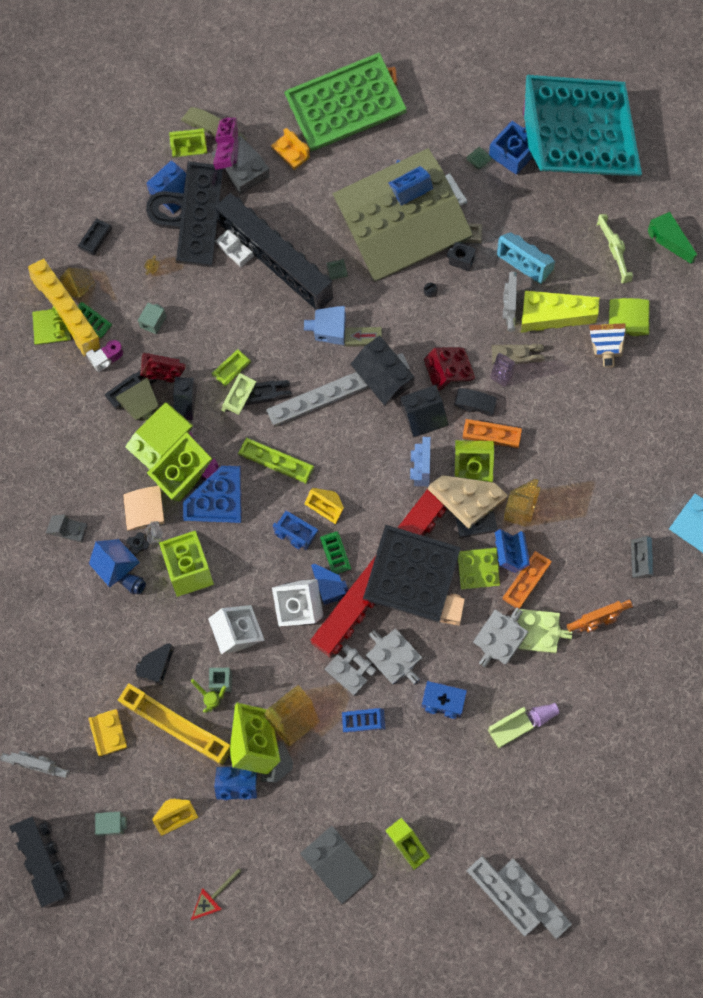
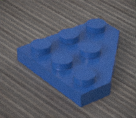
[183,466,242,523]

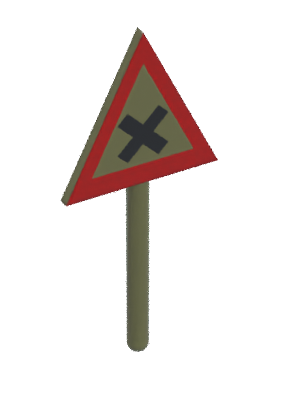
[190,869,241,921]

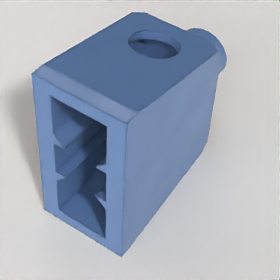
[304,306,346,345]

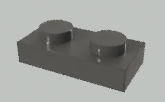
[631,536,653,579]

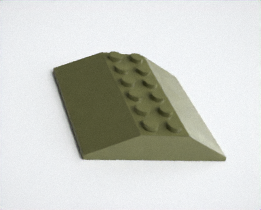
[332,148,473,282]

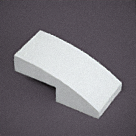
[215,230,254,267]

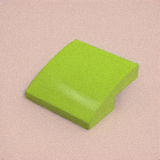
[609,298,650,336]

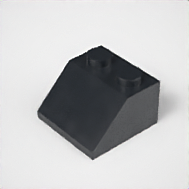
[400,385,449,438]

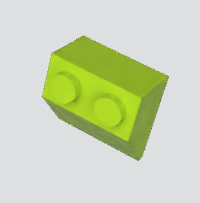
[455,440,494,482]

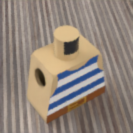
[589,323,626,368]

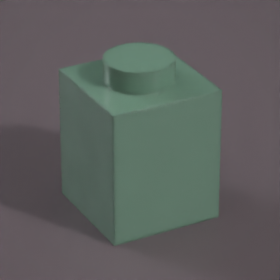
[138,303,167,334]
[209,668,232,692]
[95,812,127,836]

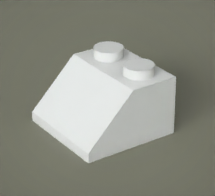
[272,579,324,626]
[208,605,265,654]

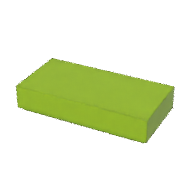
[212,349,251,387]

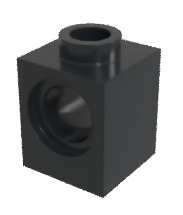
[447,242,476,272]

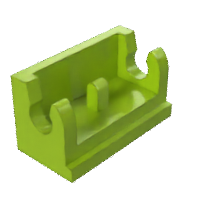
[169,128,207,157]

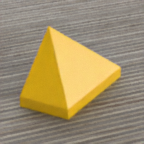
[304,488,344,524]
[152,799,198,836]

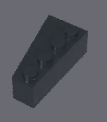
[9,816,71,908]

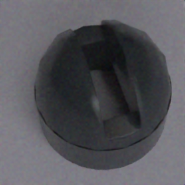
[423,282,438,298]

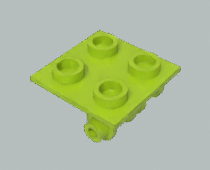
[32,307,71,345]
[457,548,500,589]

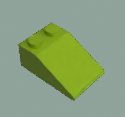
[125,402,193,469]
[147,432,212,502]
[159,530,214,597]
[230,702,280,774]

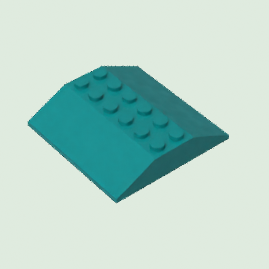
[524,75,642,176]

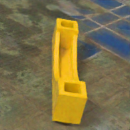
[28,259,100,356]
[117,683,230,766]

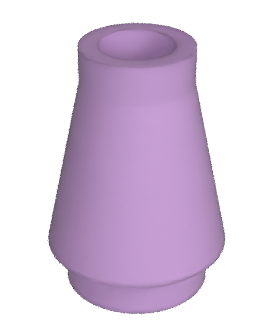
[527,703,559,727]

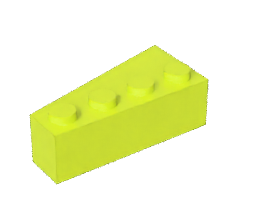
[521,291,600,333]

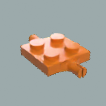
[567,600,633,633]

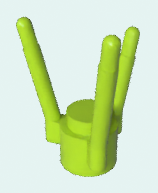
[191,679,226,713]

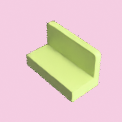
[222,373,256,415]
[488,707,534,748]

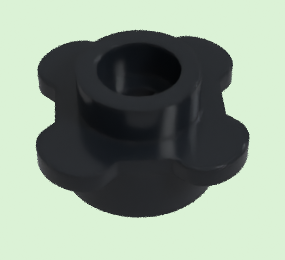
[126,532,149,554]

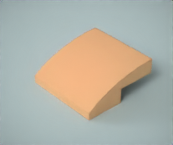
[124,486,165,531]

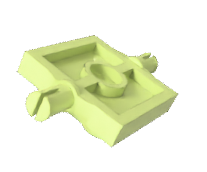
[518,609,572,653]

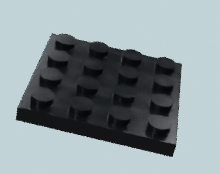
[362,524,461,623]

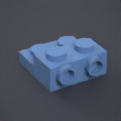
[410,437,430,487]

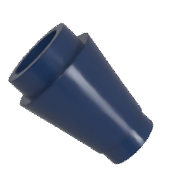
[117,573,146,595]

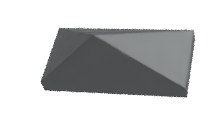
[261,741,293,783]

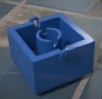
[489,121,533,175]

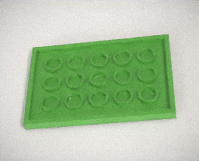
[284,53,407,152]

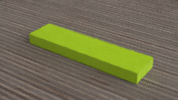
[238,438,314,484]

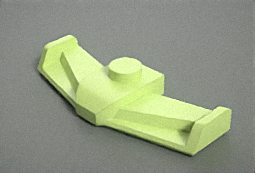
[597,214,633,283]

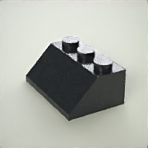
[350,335,415,406]

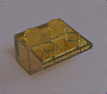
[503,479,541,527]
[263,685,320,747]

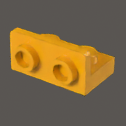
[271,128,310,170]

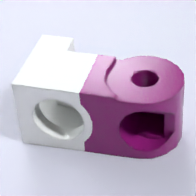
[86,340,123,373]

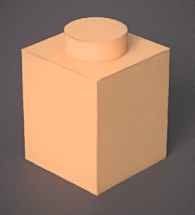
[440,594,464,626]

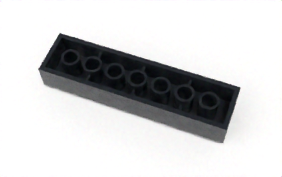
[215,193,333,310]

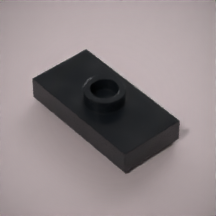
[78,218,112,256]
[456,512,498,538]

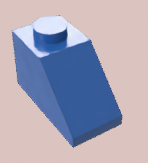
[311,564,348,605]

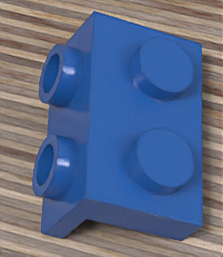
[272,511,319,550]
[495,529,530,573]
[214,767,257,800]

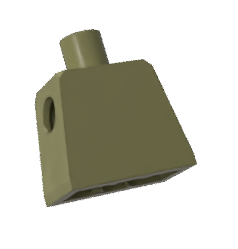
[115,378,159,422]

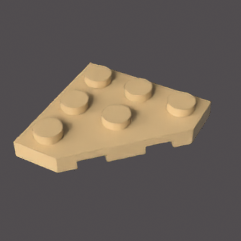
[428,475,508,528]

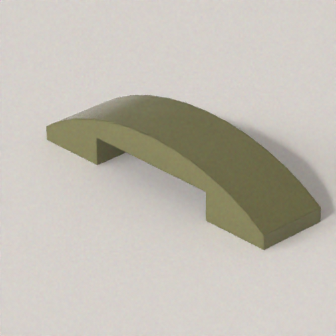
[181,107,246,141]

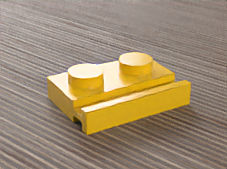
[88,709,128,757]

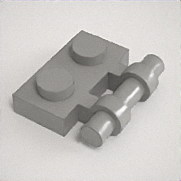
[325,645,377,696]

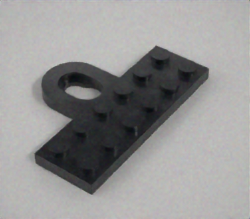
[146,161,223,267]

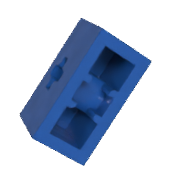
[422,681,467,719]

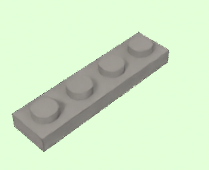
[466,856,541,937]
[498,859,571,939]

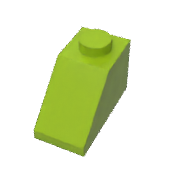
[385,818,430,870]

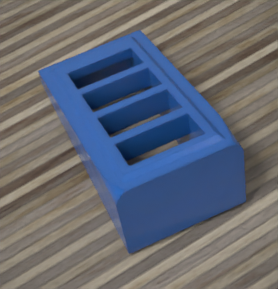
[342,708,385,733]

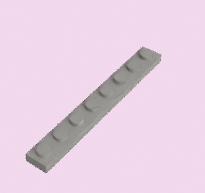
[266,353,410,427]

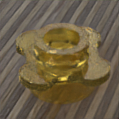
[144,255,160,275]

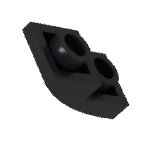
[454,388,497,416]

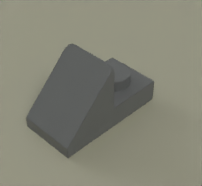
[46,514,88,543]

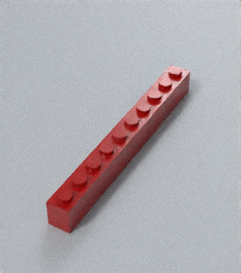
[310,489,447,657]

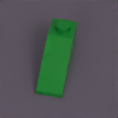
[648,212,697,264]

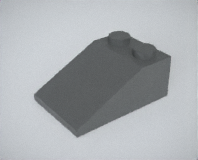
[211,136,269,195]
[300,826,373,904]

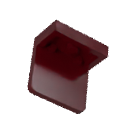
[423,347,475,391]
[140,353,186,383]

